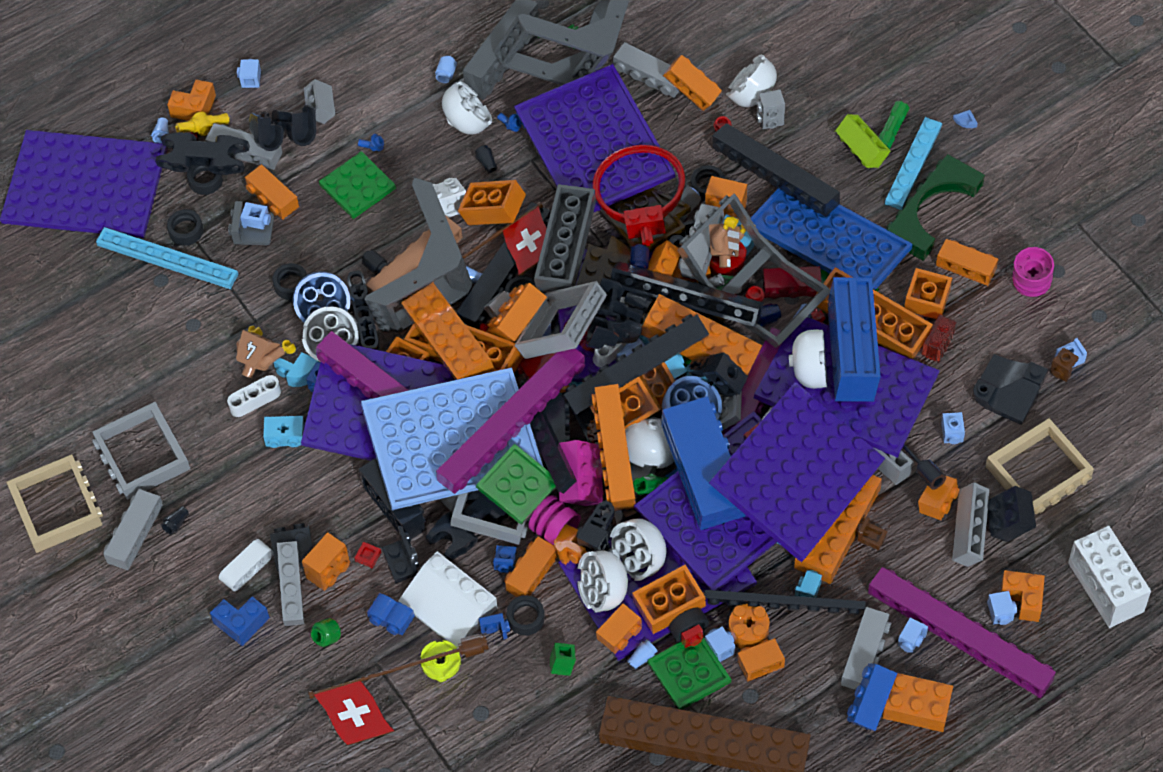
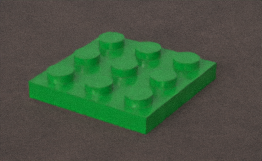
[319,151,396,219]
[476,443,556,525]
[647,637,731,710]

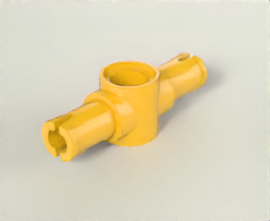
[175,112,230,136]

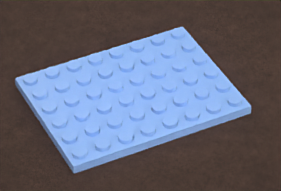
[361,368,543,510]

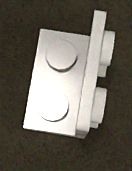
[433,178,466,218]

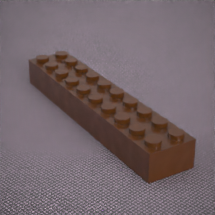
[599,696,811,772]

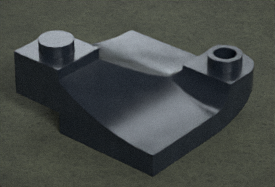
[973,354,1048,425]

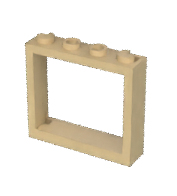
[985,418,1094,514]
[7,455,103,553]

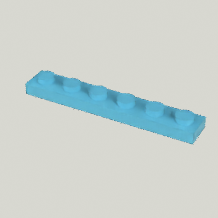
[885,117,942,210]

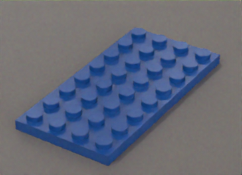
[751,188,912,290]

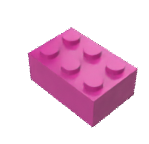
[559,440,603,506]

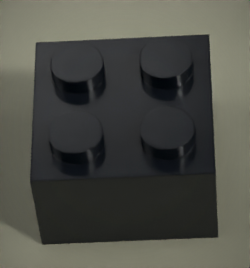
[987,486,1036,542]

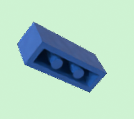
[847,663,897,731]

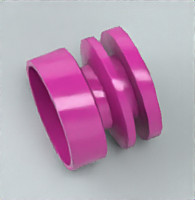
[1012,247,1054,297]
[528,495,581,545]

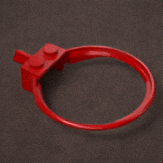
[593,145,685,246]

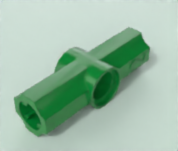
[633,473,670,495]

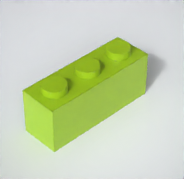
[835,114,891,168]

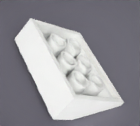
[398,551,498,648]

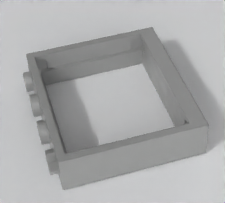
[515,281,607,359]
[92,402,190,500]
[450,492,532,545]

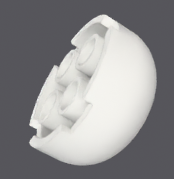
[726,54,777,107]
[442,81,492,135]
[302,307,360,362]
[789,329,827,388]
[625,416,674,469]
[609,519,666,581]
[578,550,628,612]

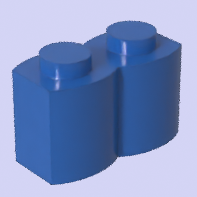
[367,593,415,635]

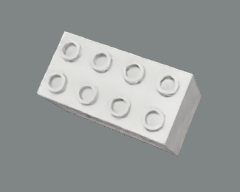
[1068,526,1151,628]

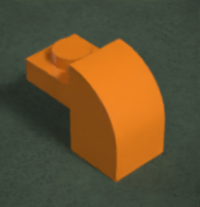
[554,524,587,565]

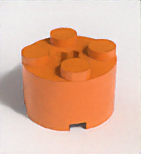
[729,604,770,650]

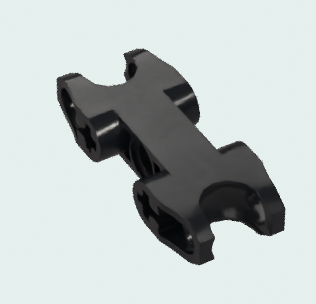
[155,132,250,175]
[347,270,380,351]
[426,490,509,561]

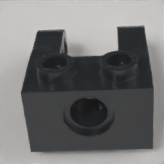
[687,352,748,397]
[576,501,617,552]

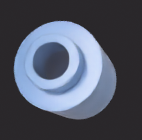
[435,56,457,83]

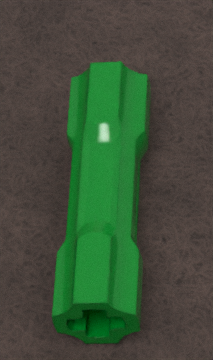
[879,101,910,150]

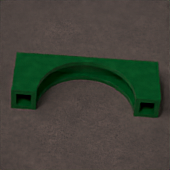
[886,154,985,261]

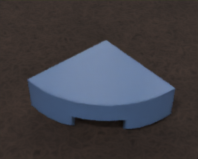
[953,110,978,128]

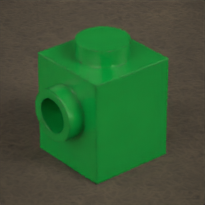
[549,643,576,676]

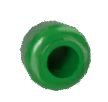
[311,618,341,647]

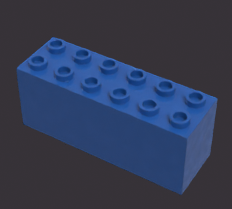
[828,277,881,402]
[661,396,746,530]

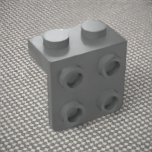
[228,201,274,245]

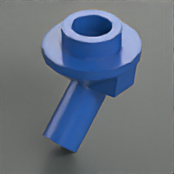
[497,113,522,132]
[358,134,384,151]

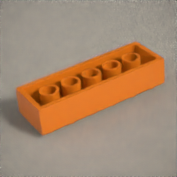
[817,267,933,359]
[401,282,495,380]
[641,294,762,375]
[404,324,524,373]
[592,384,636,511]
[794,475,882,584]

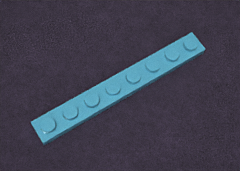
[96,227,239,289]

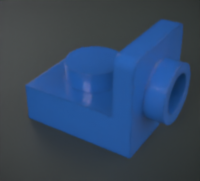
[493,545,517,573]
[479,613,510,639]

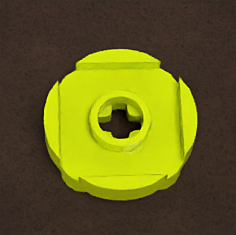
[421,640,461,682]

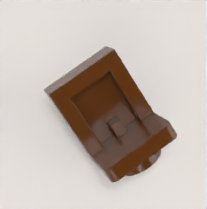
[1050,348,1079,382]
[856,517,888,550]

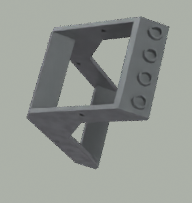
[494,0,629,85]
[365,178,473,333]
[677,194,830,347]

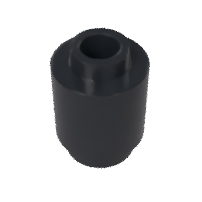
[362,250,389,275]

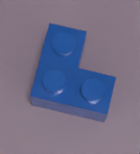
[210,597,270,646]

